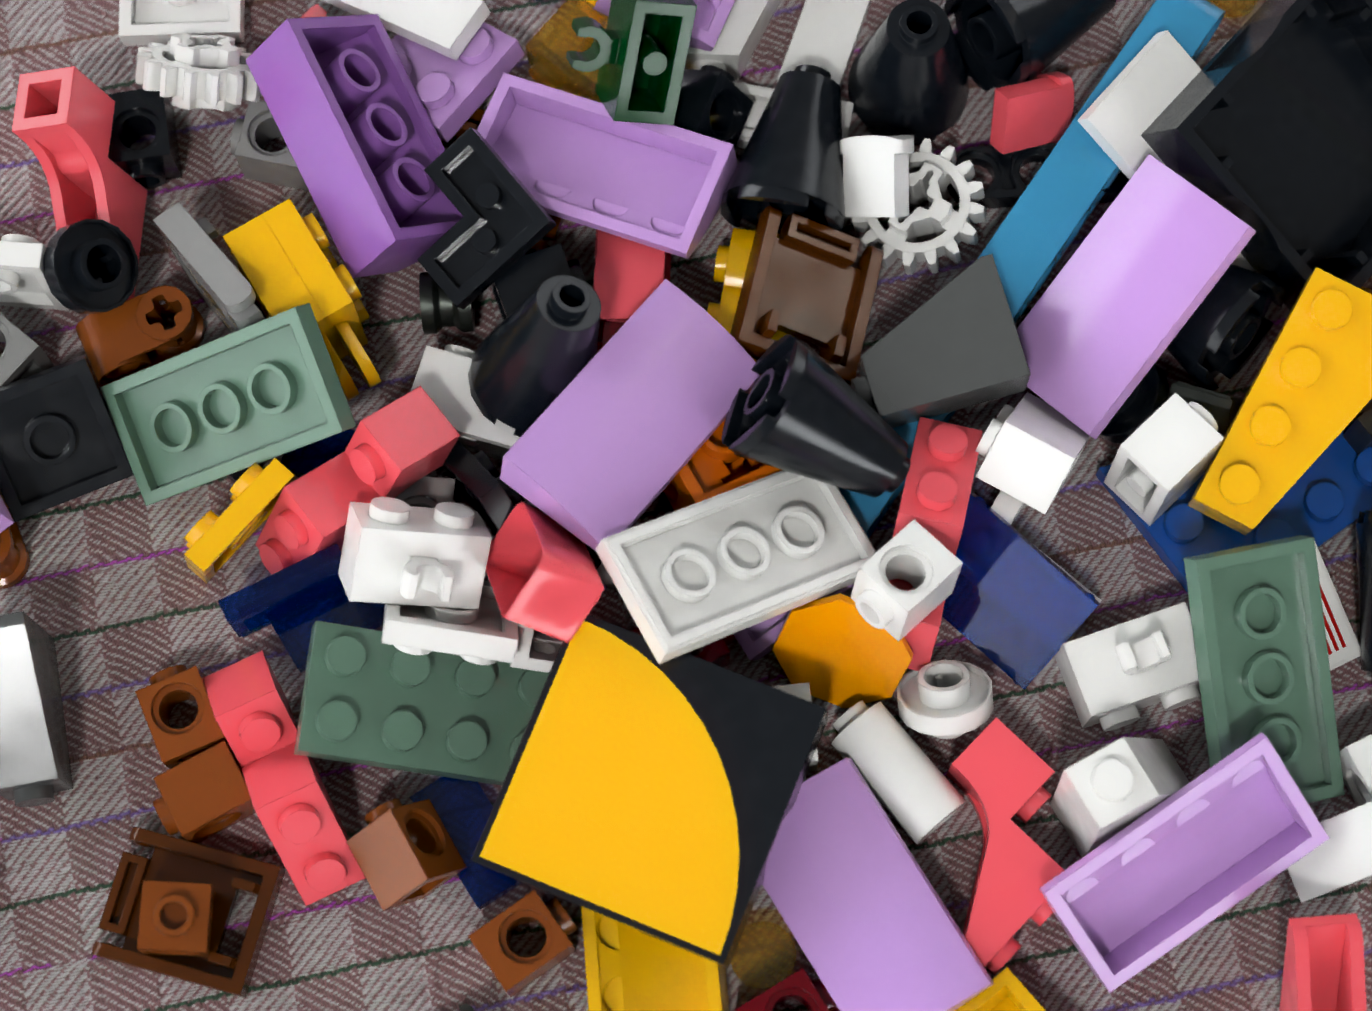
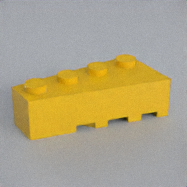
[1187,267,1372,535]

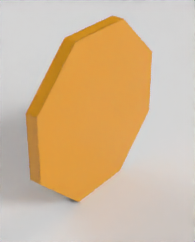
[772,593,913,708]

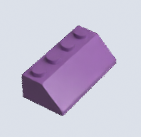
[245,14,463,278]

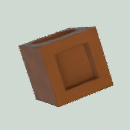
[135,665,229,769]
[153,741,256,844]
[346,798,466,911]
[137,881,215,957]
[468,889,577,997]

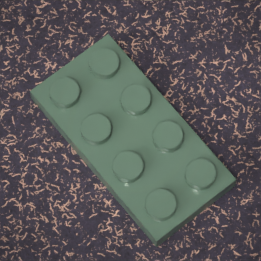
[100,303,357,506]
[1184,535,1345,803]
[294,620,549,786]

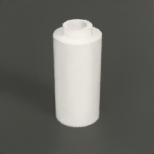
[831,700,966,845]

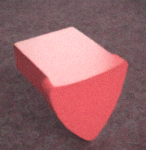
[990,71,1074,155]

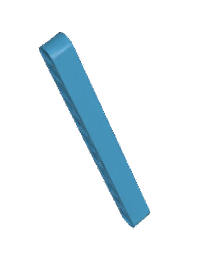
[838,0,1226,538]

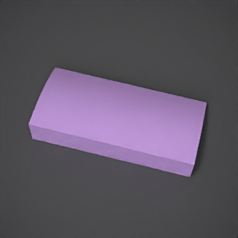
[477,72,738,259]
[1016,154,1257,440]
[500,279,760,551]
[1039,732,1329,993]
[762,757,995,1011]

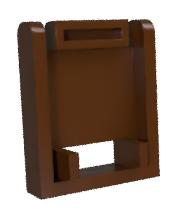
[730,205,884,385]
[91,827,285,998]

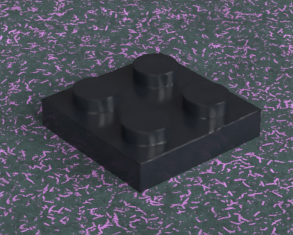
[0,355,134,522]

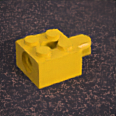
[222,198,381,401]

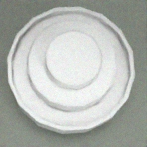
[897,660,994,739]

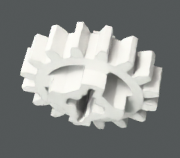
[135,32,263,112]
[851,138,986,275]

